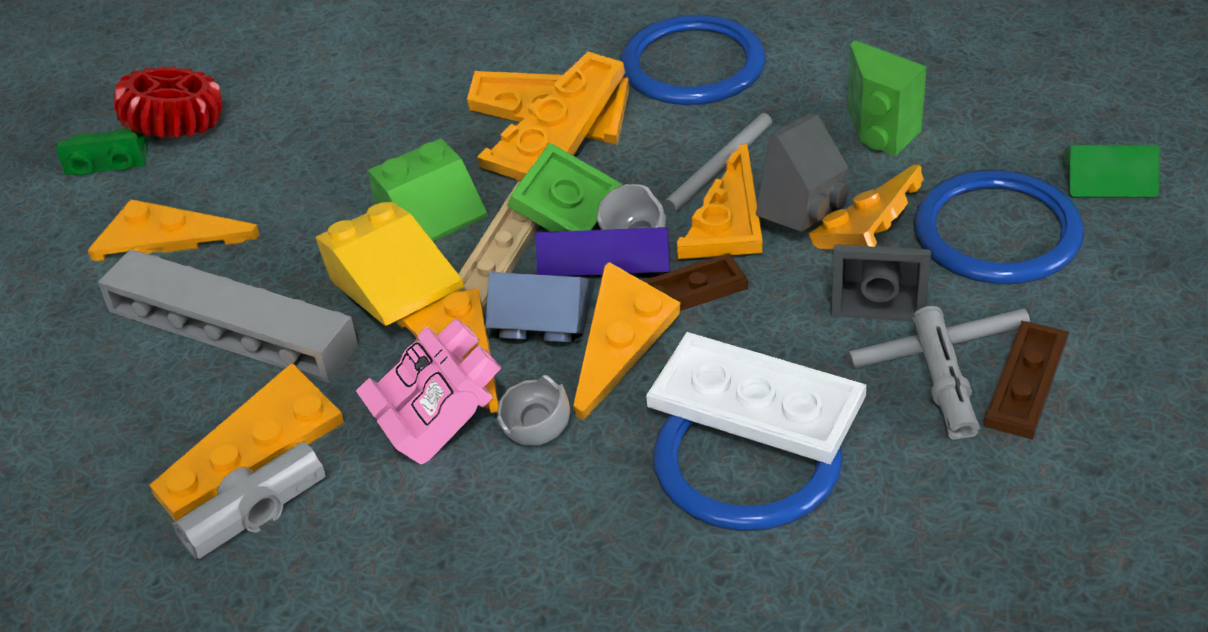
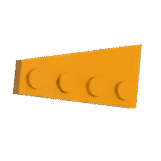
[477,52,625,181]
[467,71,629,144]
[149,363,344,521]

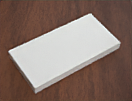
[646,332,866,465]

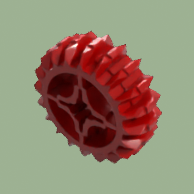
[113,65,222,139]

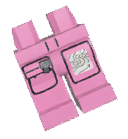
[356,318,502,465]

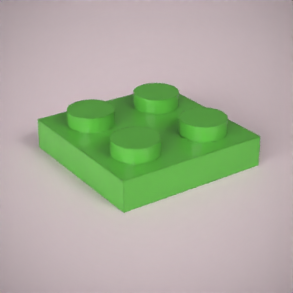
[507,143,623,232]

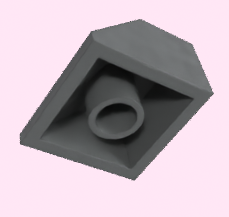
[756,112,849,232]
[831,245,931,322]

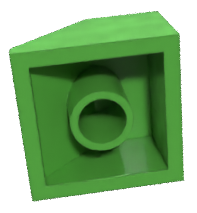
[848,40,927,156]
[368,138,488,241]

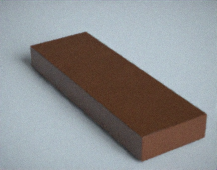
[643,253,748,311]
[984,320,1069,440]

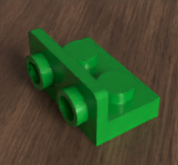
[56,128,149,176]

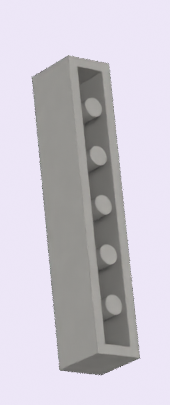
[98,249,359,383]

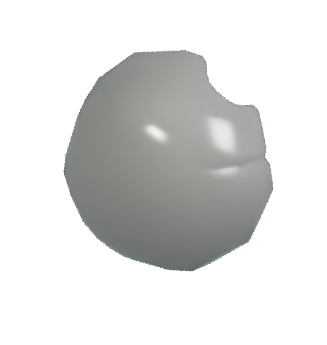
[597,184,666,230]
[497,375,570,447]

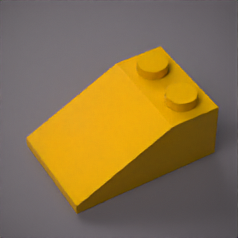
[315,201,464,326]

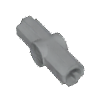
[172,442,326,559]

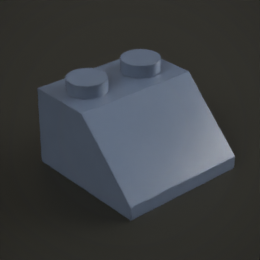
[486,272,595,342]

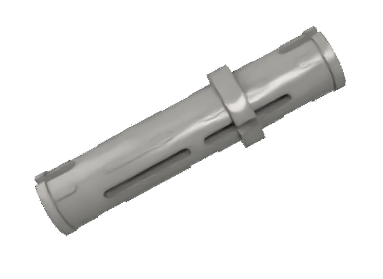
[912,306,980,440]

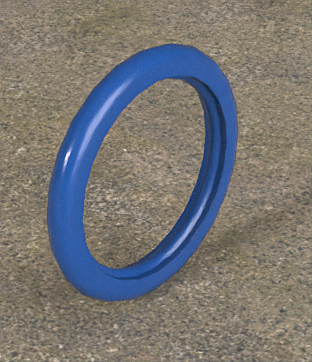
[621,15,766,105]
[914,170,1084,284]
[653,415,843,531]

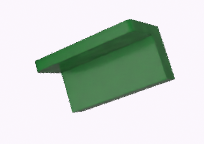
[1063,145,1159,198]

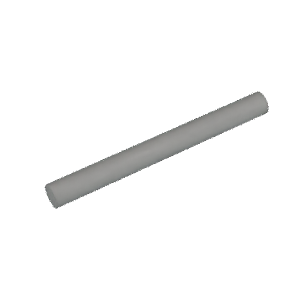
[663,113,772,213]
[847,308,1030,369]

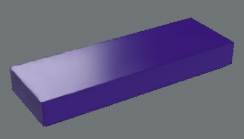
[535,227,671,276]

